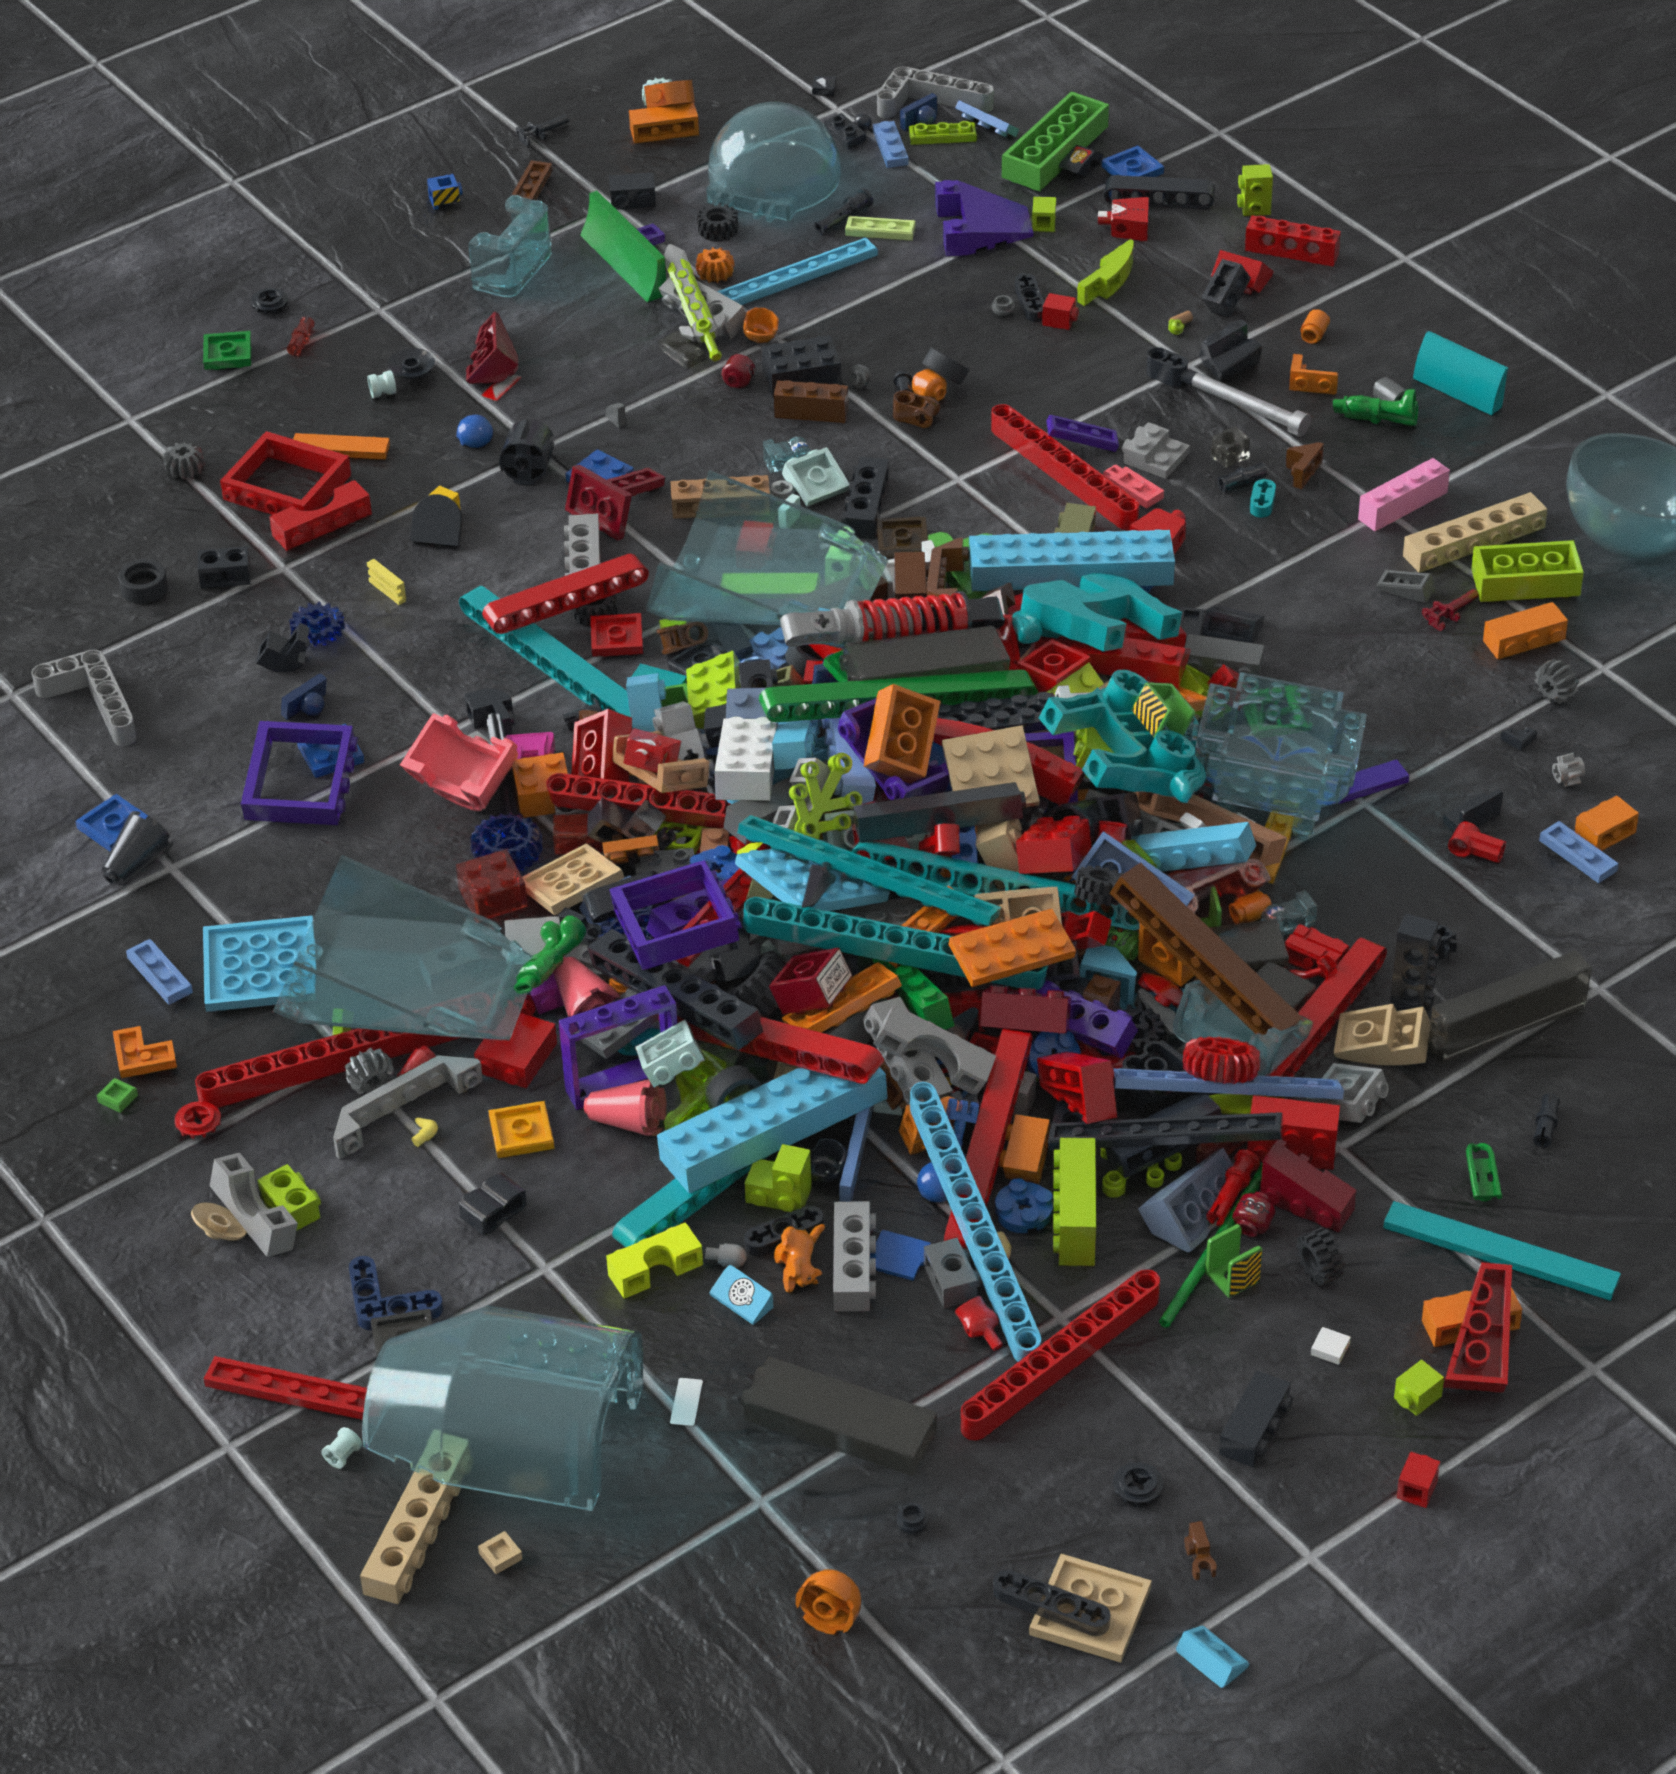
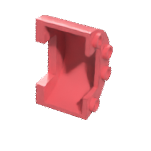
[400,713,518,811]

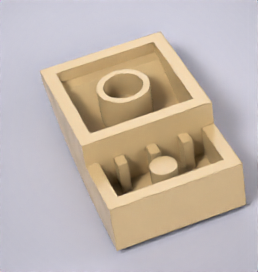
[974,887,1062,925]
[1334,1004,1431,1065]

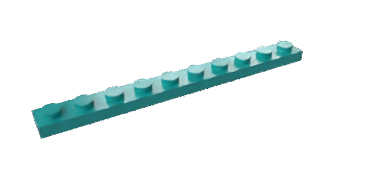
[737,815,1001,926]

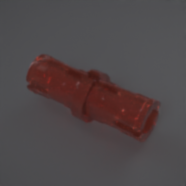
[287,317,315,356]

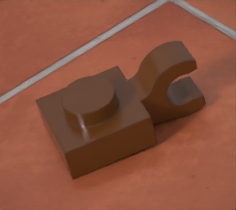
[1184,1521,1217,1581]

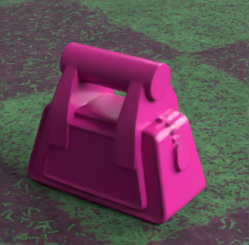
[506,732,555,759]

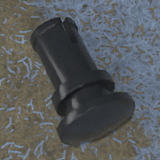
[563,698,603,730]

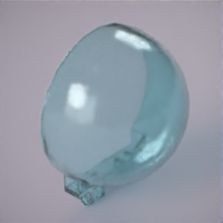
[706,102,841,222]
[1566,433,1676,558]

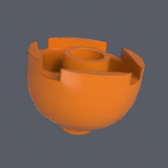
[796,1569,861,1634]

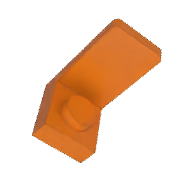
[1289,354,1338,394]

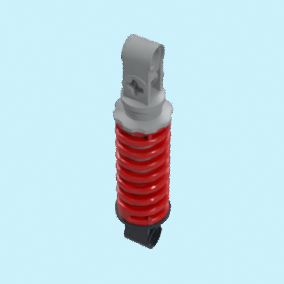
[780,591,1005,650]

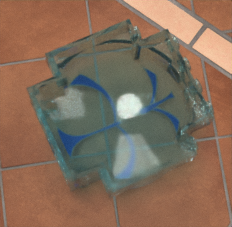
[1195,672,1367,839]

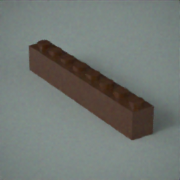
[1110,862,1302,1049]

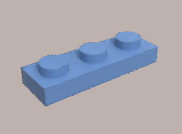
[955,100,1020,137]
[873,121,909,168]
[1539,821,1619,883]
[126,939,193,1005]

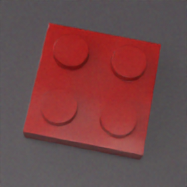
[591,613,643,657]

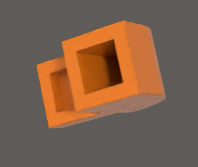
[644,80,695,108]

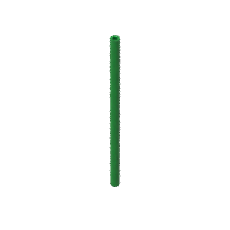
[1159,1162,1263,1328]

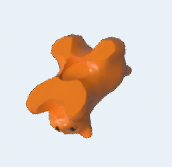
[774,1224,825,1293]

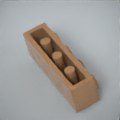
[670,475,771,519]

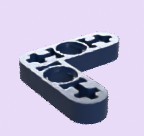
[349,1256,443,1330]

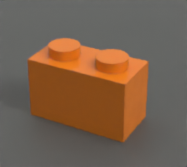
[1575,796,1639,851]
[1000,1114,1051,1184]

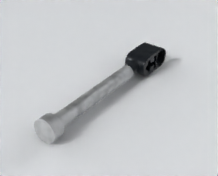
[1146,347,1311,437]

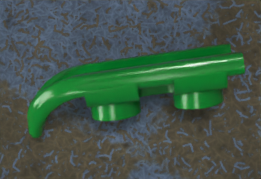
[1466,1143,1502,1201]

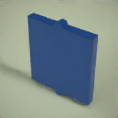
[870,1230,931,1281]

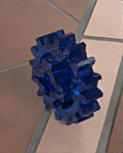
[289,602,345,646]

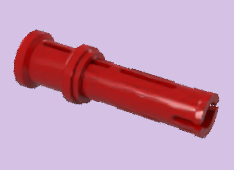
[1206,1149,1260,1226]

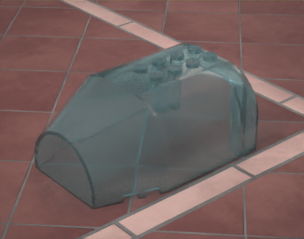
[362,1305,643,1511]

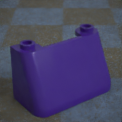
[838,698,950,800]

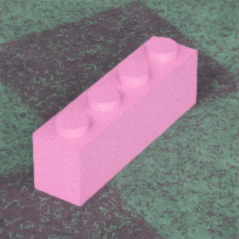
[1358,458,1450,531]

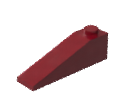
[466,311,519,384]

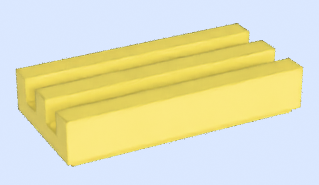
[367,559,406,605]

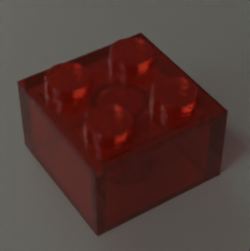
[456,849,528,922]

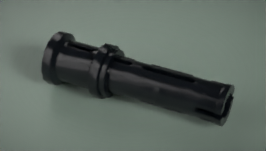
[814,188,874,235]

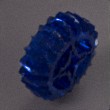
[470,812,543,875]

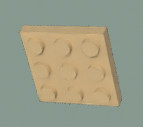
[942,726,1039,807]
[517,843,624,915]
[1029,1554,1152,1663]

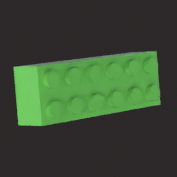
[1002,91,1109,191]

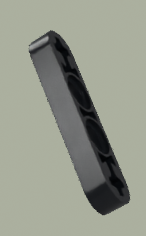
[993,1570,1111,1636]

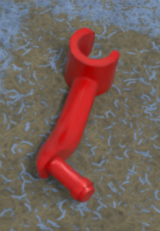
[1280,954,1338,986]

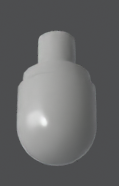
[705,1243,747,1268]

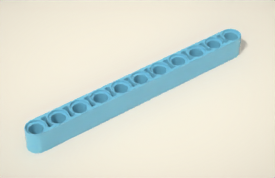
[910,1082,1041,1362]

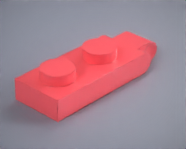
[1103,465,1164,509]

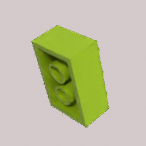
[686,651,741,729]

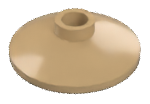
[191,1203,247,1240]

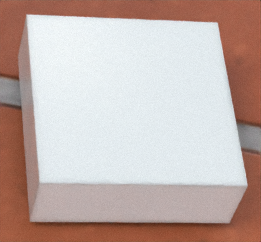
[1311,1327,1351,1365]

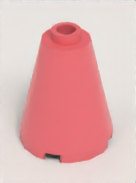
[553,957,620,1017]
[584,1079,667,1136]

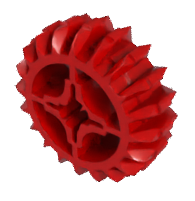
[1182,1036,1261,1084]

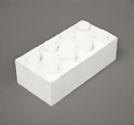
[715,717,777,801]

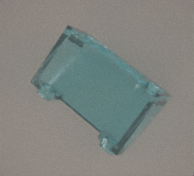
[1173,979,1313,1076]

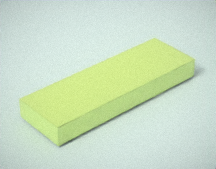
[845,216,916,240]

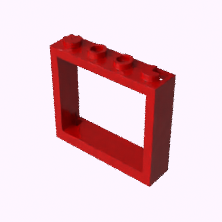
[220,431,351,515]

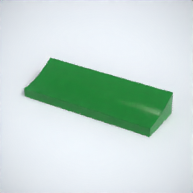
[580,191,666,303]

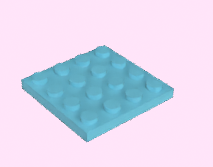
[735,840,890,911]
[203,916,317,1012]

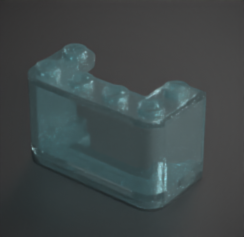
[468,195,552,297]

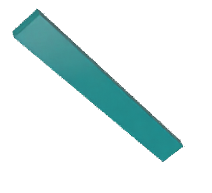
[1383,1201,1621,1301]

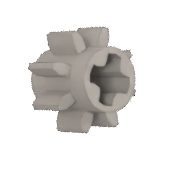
[1552,753,1585,787]

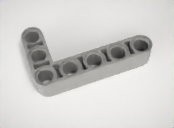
[877,66,994,119]
[31,650,136,746]

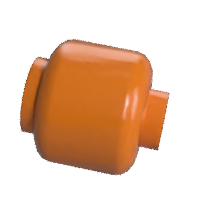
[912,369,947,404]

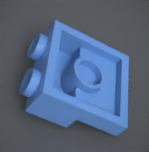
[744,627,815,670]

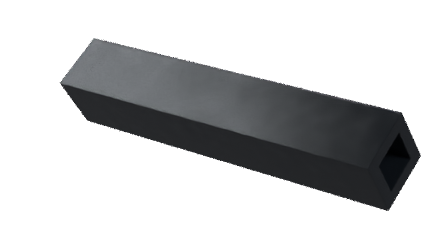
[853,782,1026,843]

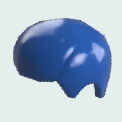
[457,414,493,448]
[917,1162,959,1202]

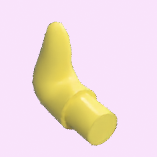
[411,1118,438,1147]

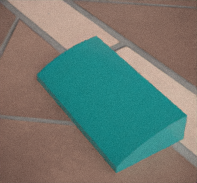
[1413,331,1508,415]

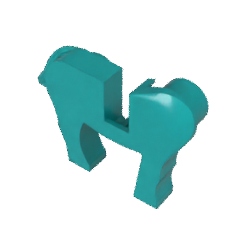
[1012,573,1182,652]
[1039,670,1206,803]

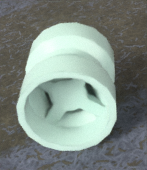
[367,370,396,399]

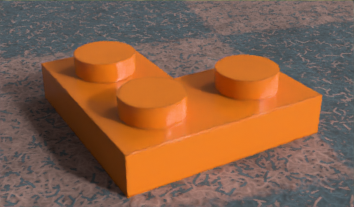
[603,835,659,864]
[113,1026,177,1078]

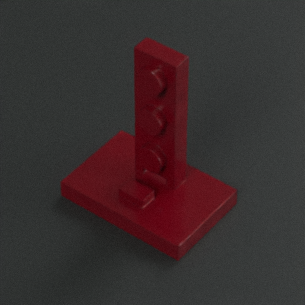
[565,464,666,541]

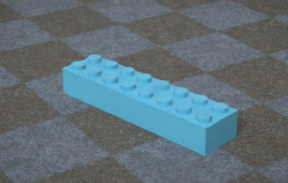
[969,529,1175,591]
[657,1041,887,1194]

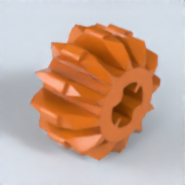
[696,247,735,283]

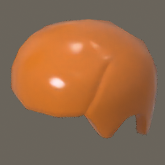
[743,308,779,343]

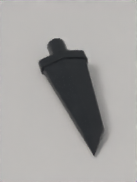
[801,862,836,908]

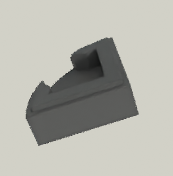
[605,403,626,428]

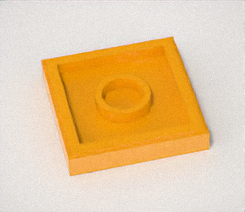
[488,1101,555,1158]

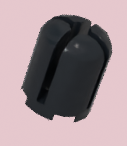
[499,419,555,485]

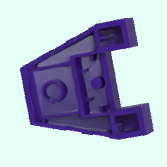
[935,180,1033,257]

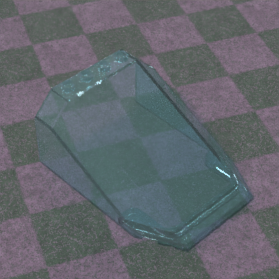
[646,470,888,626]
[273,855,533,1040]

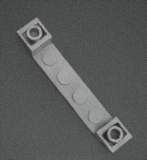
[333,1056,483,1160]

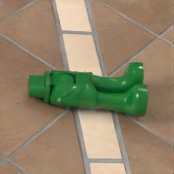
[1333,389,1419,426]
[514,916,586,994]

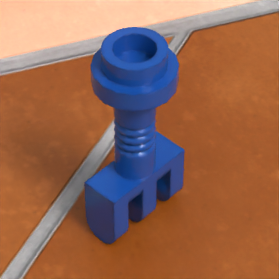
[946,1098,979,1158]

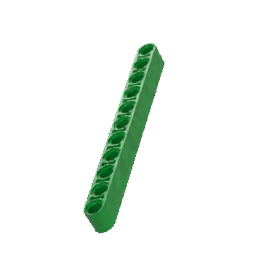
[759,670,1038,723]

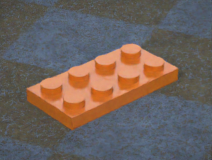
[948,908,1076,987]
[782,962,902,1033]

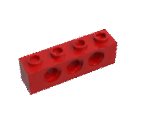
[1245,215,1341,267]

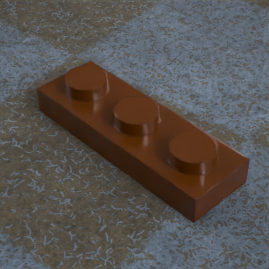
[510,160,553,208]

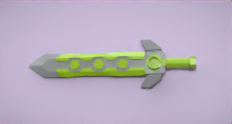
[664,244,726,362]

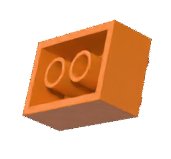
[863,684,940,784]

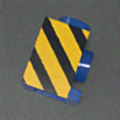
[427,174,463,210]

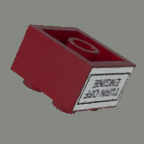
[769,948,852,1014]

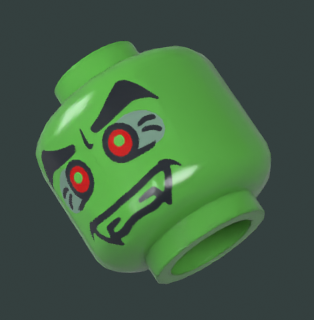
[1105,926,1139,961]

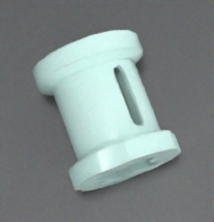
[321,1427,362,1469]

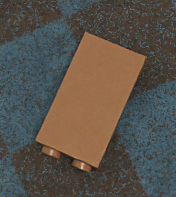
[612,731,710,793]

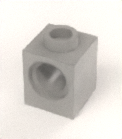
[653,701,696,737]

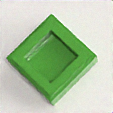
[97,1078,138,1113]

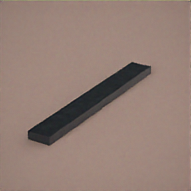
[1048,1112,1284,1150]

